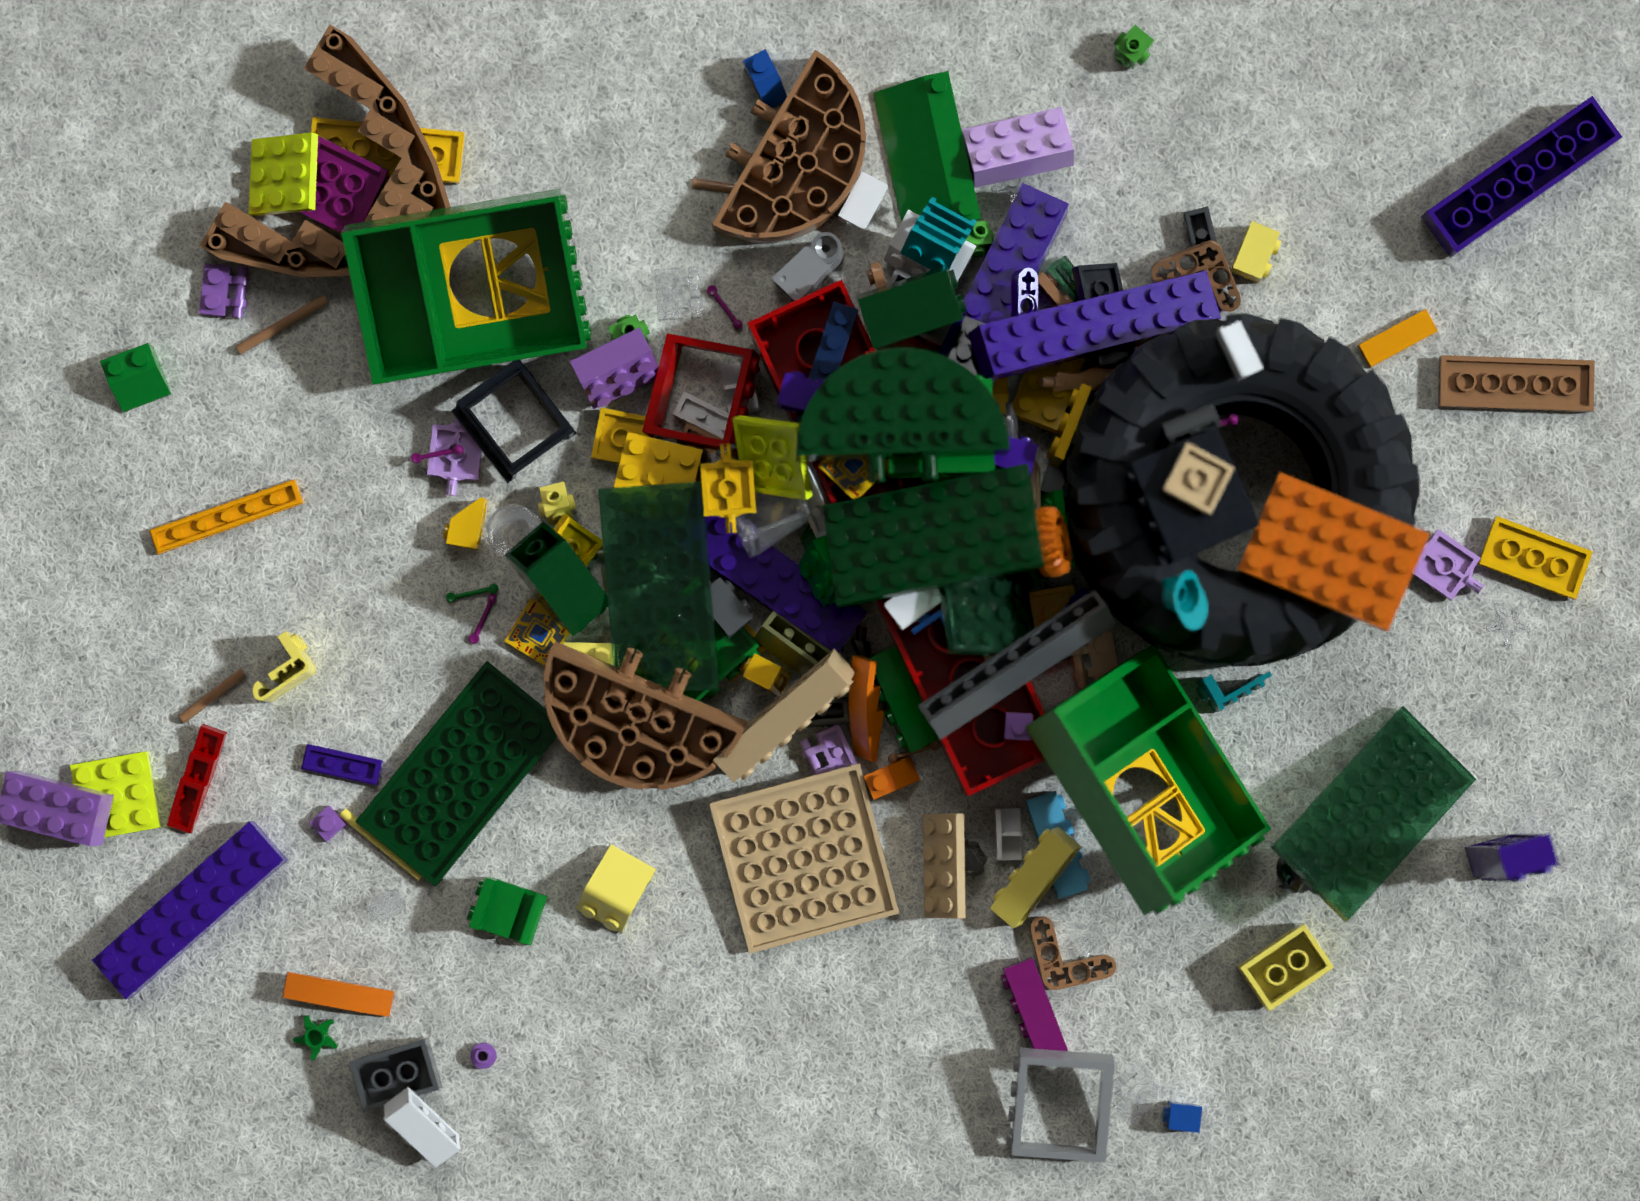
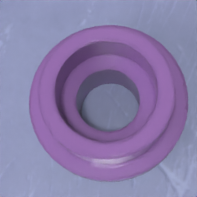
[470,1043,497,1069]

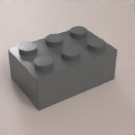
[349,1037,443,1112]

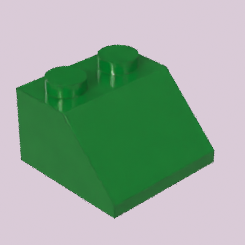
[100,343,171,412]

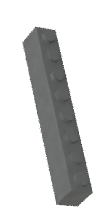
[918,590,1116,740]

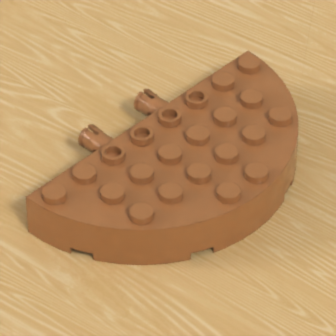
[712,50,866,244]
[544,641,748,790]

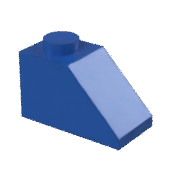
[743,49,787,108]

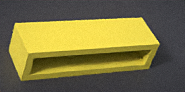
[990,827,1082,928]

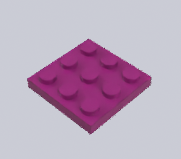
[300,136,389,233]

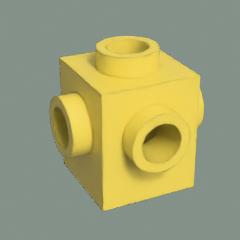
[538,481,577,526]

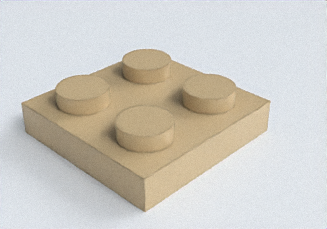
[1162,442,1234,516]

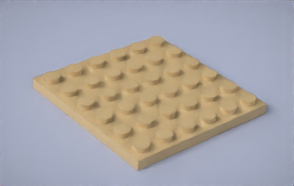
[709,763,899,954]

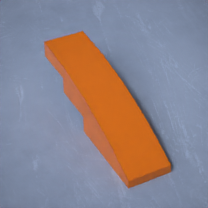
[849,656,884,762]
[282,971,394,1017]

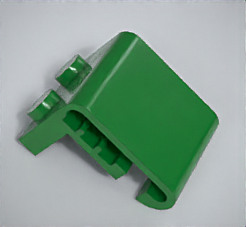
[466,877,548,946]

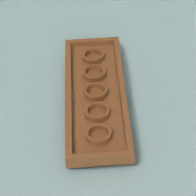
[1438,355,1595,412]

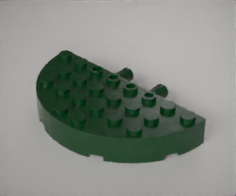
[796,348,1010,483]

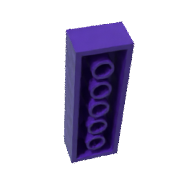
[1465,833,1559,883]

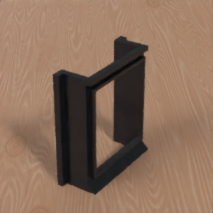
[451,360,577,484]

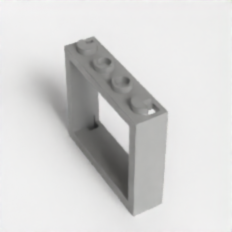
[1006,1048,1115,1163]

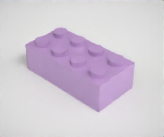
[962,107,1074,188]

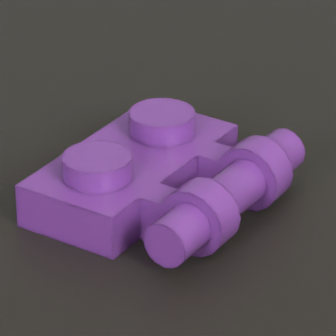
[199,263,250,319]

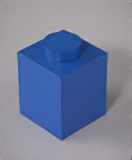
[1162,1101,1202,1133]

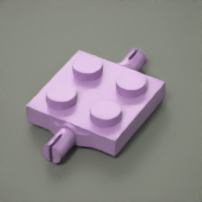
[427,417,482,496]
[1413,529,1484,601]

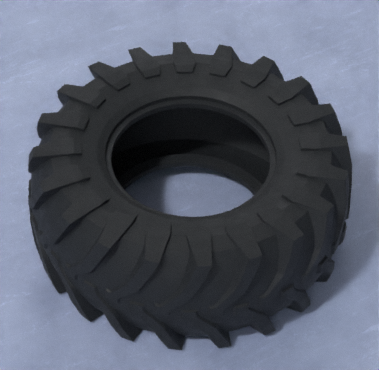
[1063,313,1420,666]

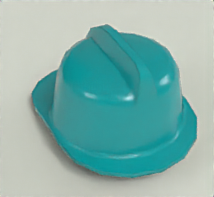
[1162,570,1208,630]

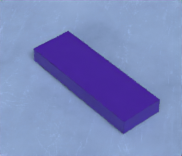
[301,744,383,785]

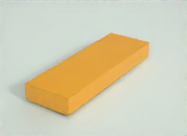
[1358,309,1438,368]

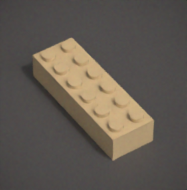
[713,648,855,783]

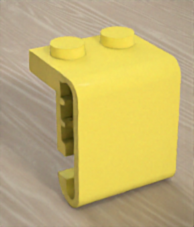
[252,631,316,703]
[576,844,656,933]

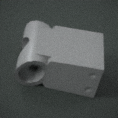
[772,232,844,301]

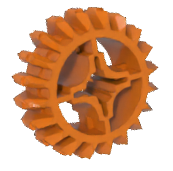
[1036,506,1072,577]

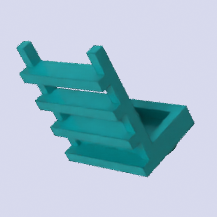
[900,197,977,271]
[1196,671,1272,713]

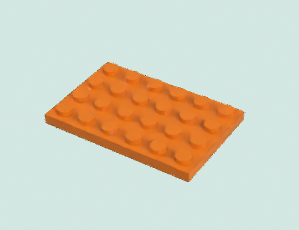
[1238,473,1430,633]

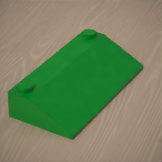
[873,71,981,222]

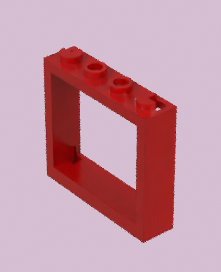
[642,333,760,454]

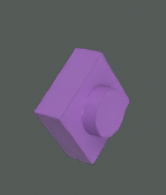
[1004,712,1033,741]
[309,805,347,842]

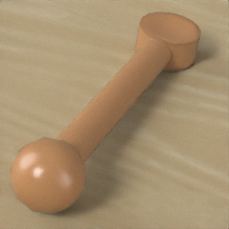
[888,740,940,763]

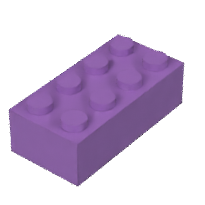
[0,771,114,846]

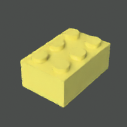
[1236,923,1334,1011]

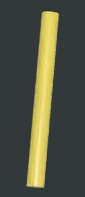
[339,808,423,881]

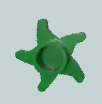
[293,1015,338,1060]

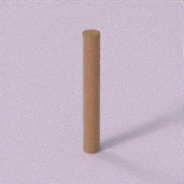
[692,178,735,193]
[178,668,246,723]

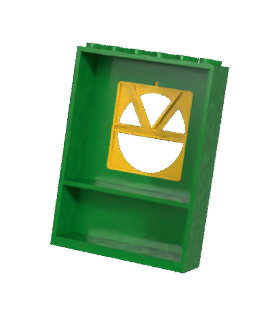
[341,188,591,385]
[1025,645,1271,915]

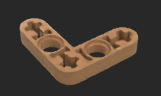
[1151,240,1241,312]
[1030,916,1116,990]

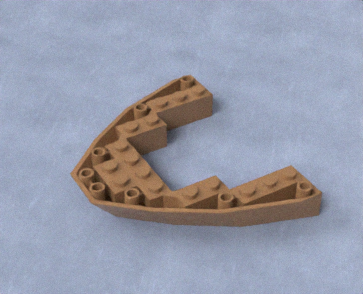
[199,24,451,277]

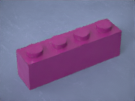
[1000,957,1068,1067]

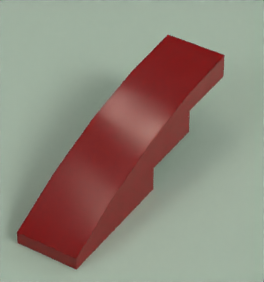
[167,724,227,834]

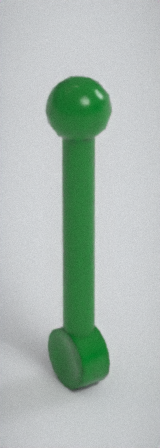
[446,583,499,603]

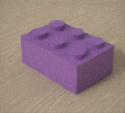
[570,327,658,409]

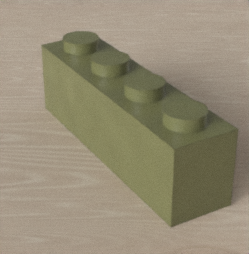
[754,611,851,699]

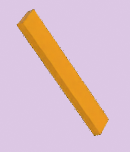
[149,479,304,555]

